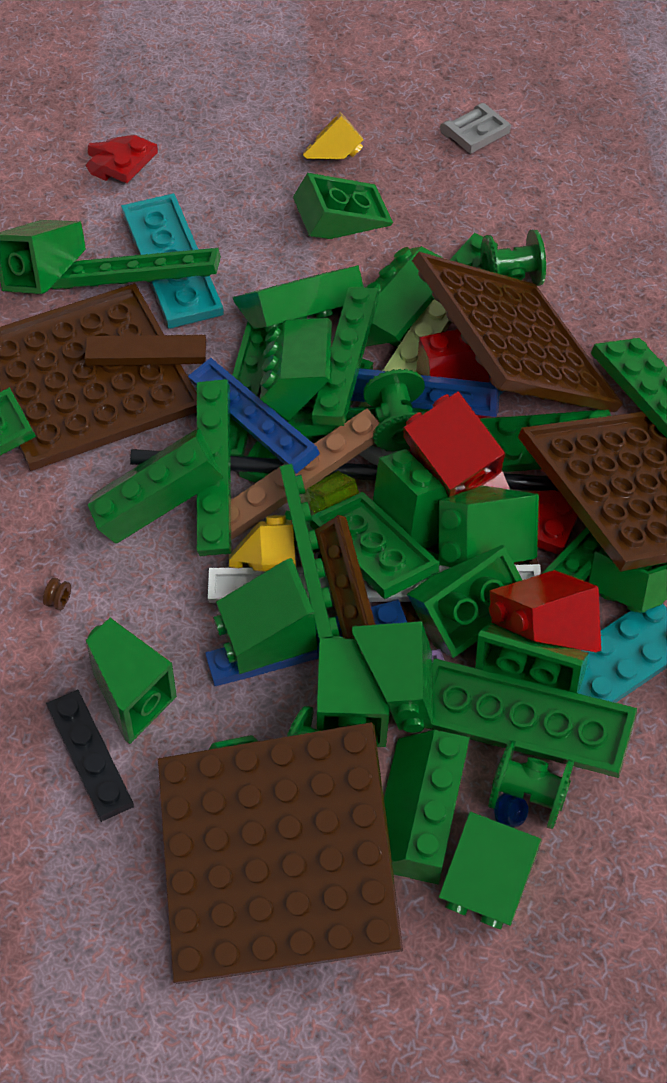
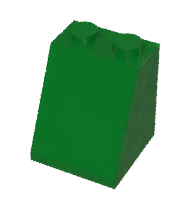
[0,220,86,294]
[373,449,448,549]
[439,486,539,567]
[213,558,317,674]
[86,618,177,744]
[352,621,433,733]
[317,636,389,747]
[439,811,542,930]

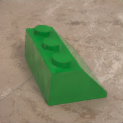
[475,624,589,693]

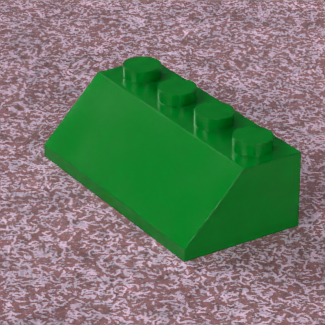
[365,246,443,347]
[233,265,364,332]
[260,318,332,421]
[87,428,224,544]
[384,730,470,885]

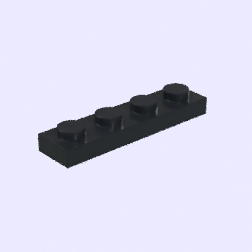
[46,689,134,822]

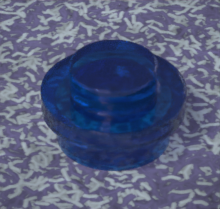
[494,793,528,828]

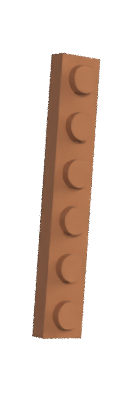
[231,408,379,540]

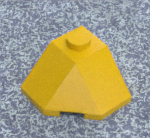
[303,112,364,159]
[229,515,296,572]

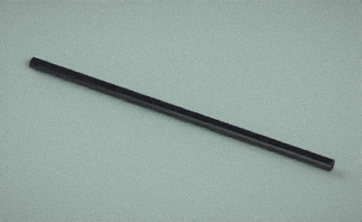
[130,449,559,492]

